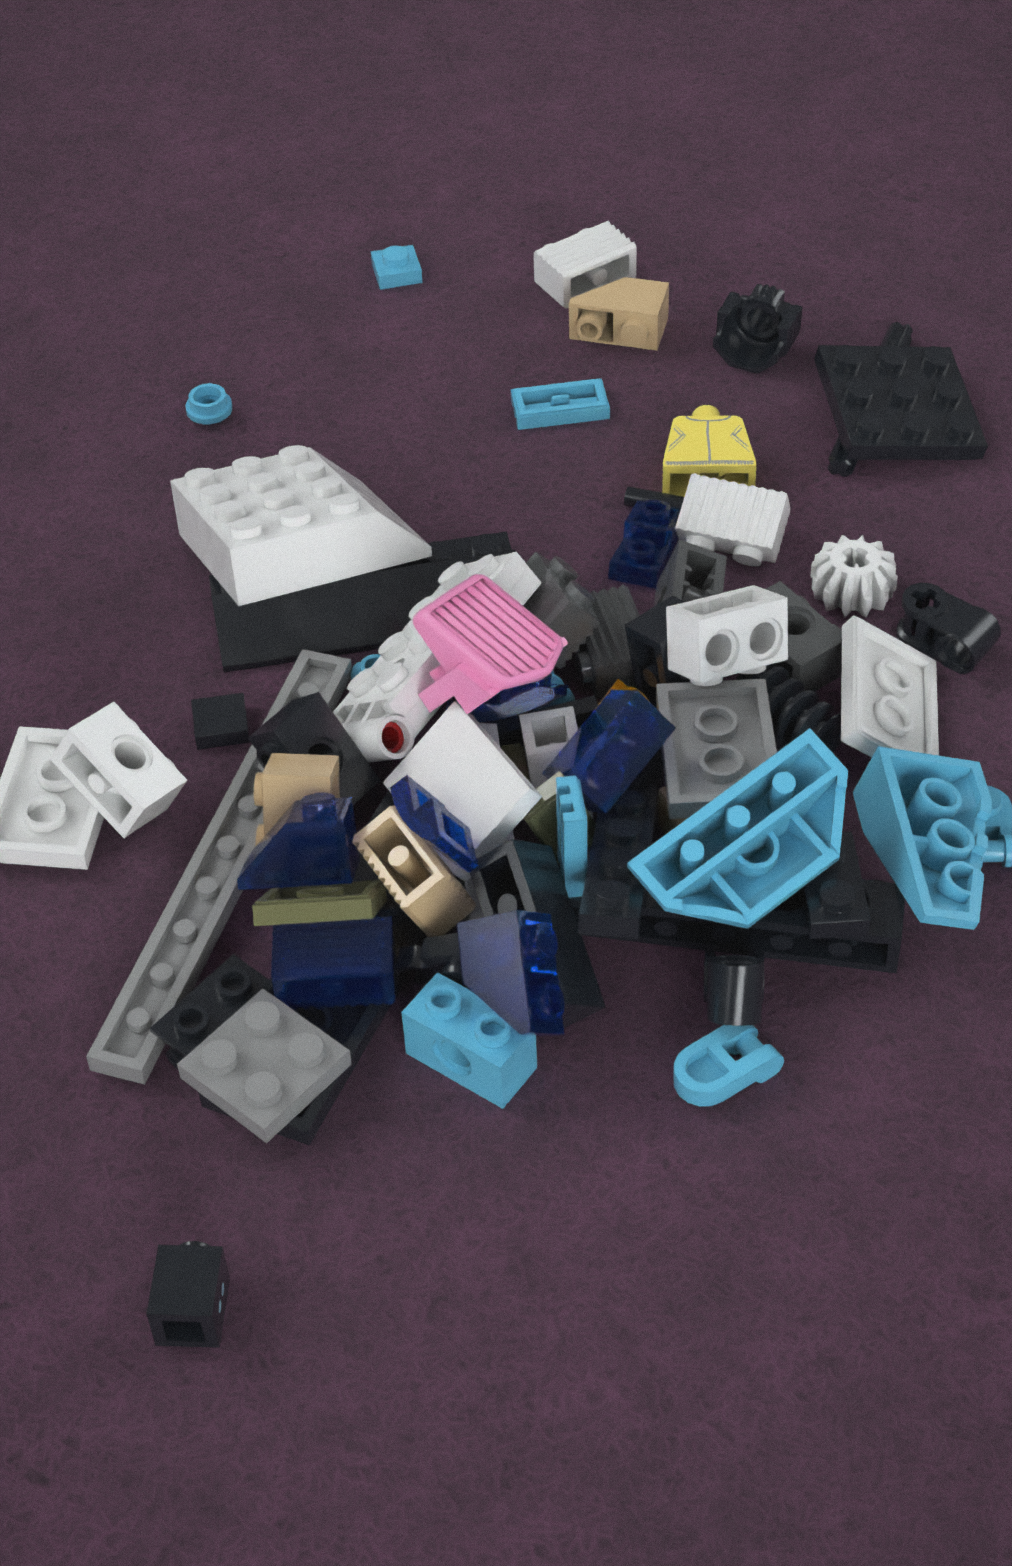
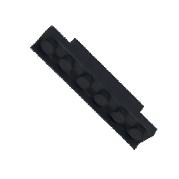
[209,531,516,673]

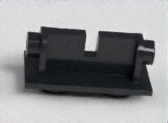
[150,954,276,1069]

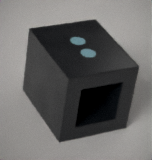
[146,1241,230,1348]

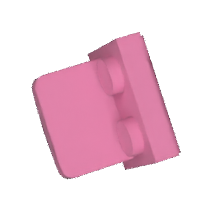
[413,574,568,714]

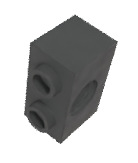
[766,581,842,692]

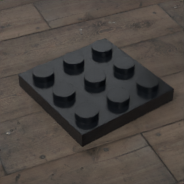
[814,345,988,460]

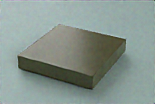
[252,879,387,926]

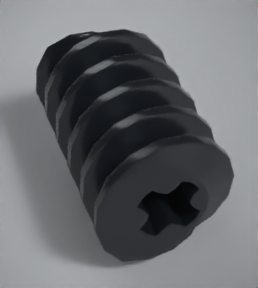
[736,664,842,753]

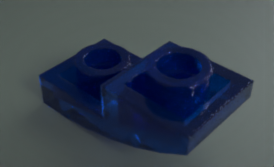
[608,500,681,589]
[446,674,568,722]

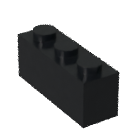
[467,839,606,1030]

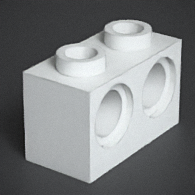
[666,585,788,686]

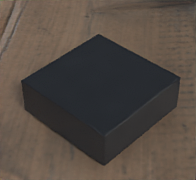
[191,693,250,750]

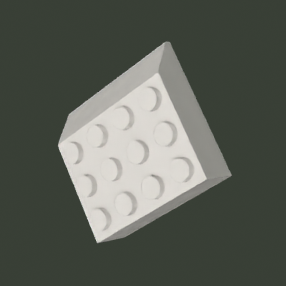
[170,445,432,606]

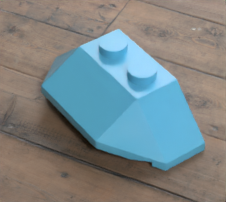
[627,728,848,929]

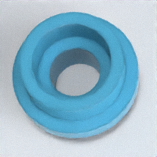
[185,383,232,424]

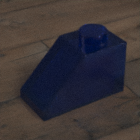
[237,793,360,890]

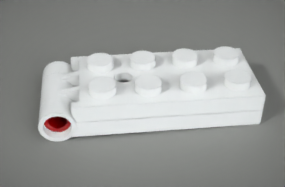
[333,552,541,763]

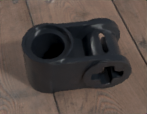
[896,583,1001,674]
[703,950,764,1026]

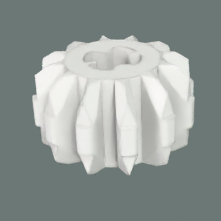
[810,535,898,618]

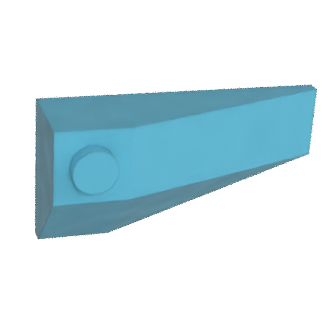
[853,746,992,930]

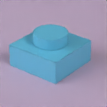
[371,245,423,290]

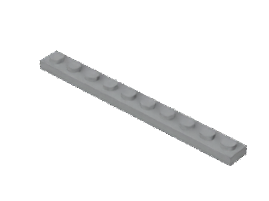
[86,649,352,1085]

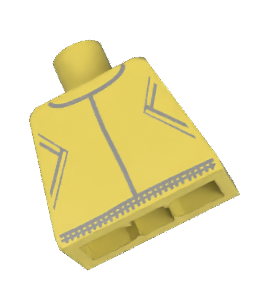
[662,405,756,497]

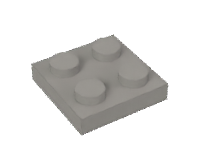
[177,989,352,1143]

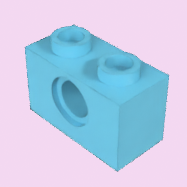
[401,972,537,1109]

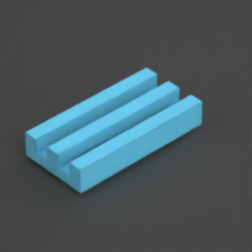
[511,378,610,430]
[556,775,587,898]

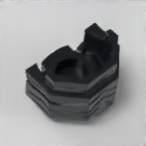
[713,284,803,374]

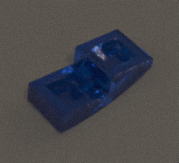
[390,775,478,872]

